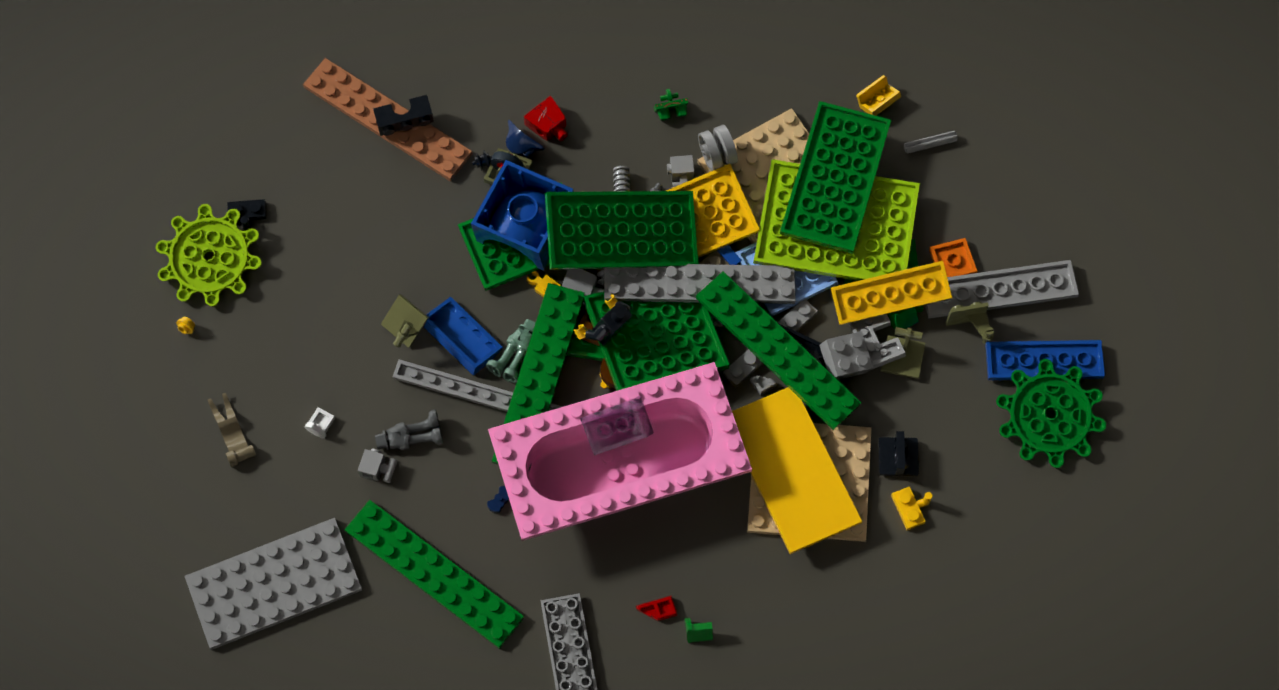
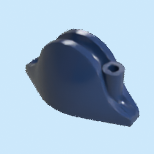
[506,119,545,158]

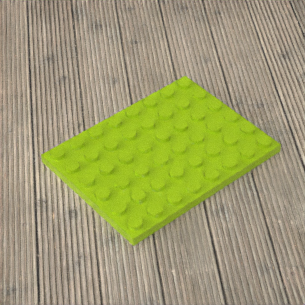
[753,159,920,281]

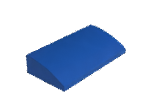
[423,297,503,376]

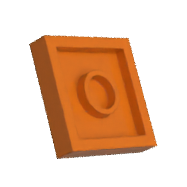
[929,238,977,277]

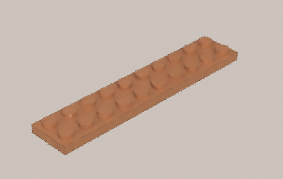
[303,58,472,182]

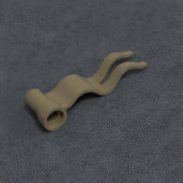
[208,393,256,467]

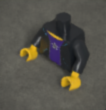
[574,295,633,346]

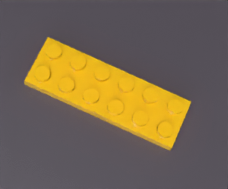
[830,261,952,325]

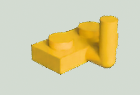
[891,486,932,530]

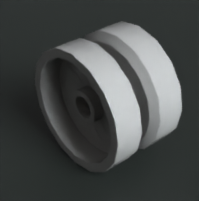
[698,124,738,171]

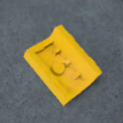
[856,75,901,116]

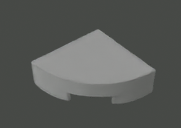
[750,376,777,396]

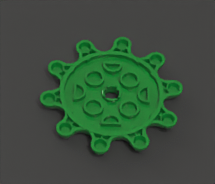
[996,359,1106,468]

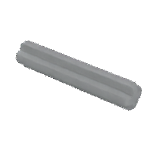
[904,131,958,154]

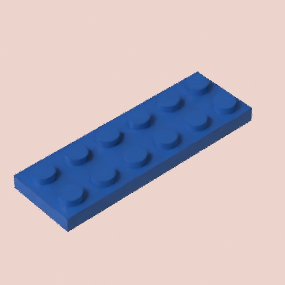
[985,340,1105,380]

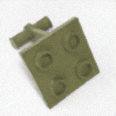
[381,294,429,348]
[945,302,994,344]
[881,327,925,379]

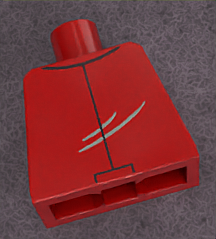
[524,96,568,141]

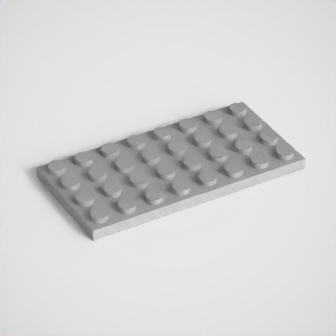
[185,518,362,650]

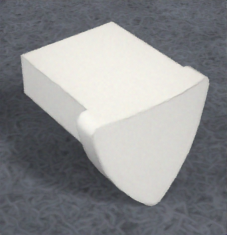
[305,407,335,438]

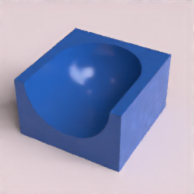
[471,160,574,271]

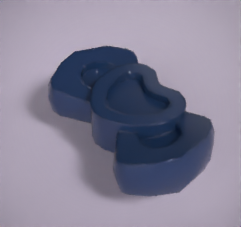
[487,486,509,513]

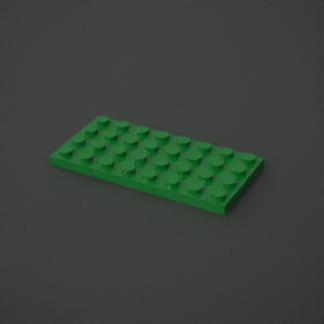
[780,101,891,254]
[545,191,698,269]

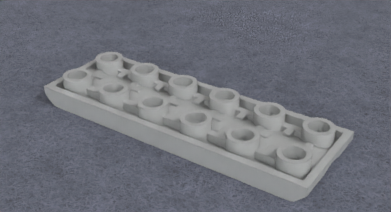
[540,593,597,690]

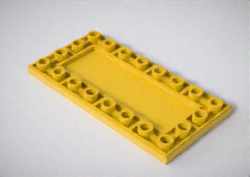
[732,387,862,554]

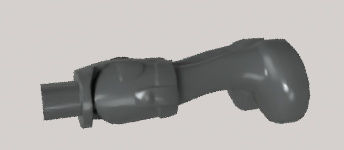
[375,409,444,450]

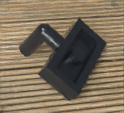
[227,199,266,231]

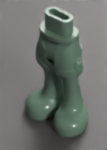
[486,319,535,383]

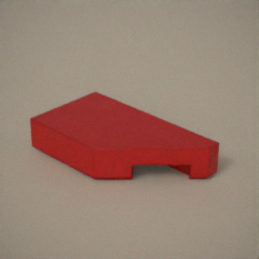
[636,596,677,621]

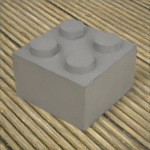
[820,331,873,380]

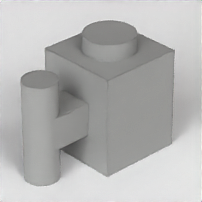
[667,155,694,187]
[357,449,398,483]

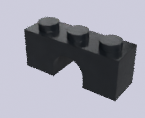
[373,95,434,136]

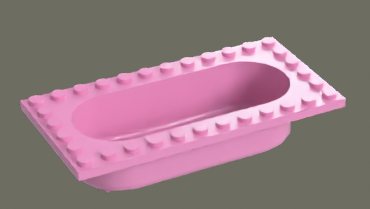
[488,362,752,541]

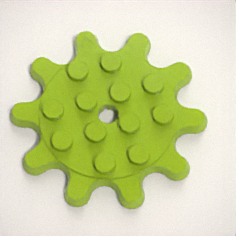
[156,204,262,307]

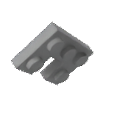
[848,314,906,370]

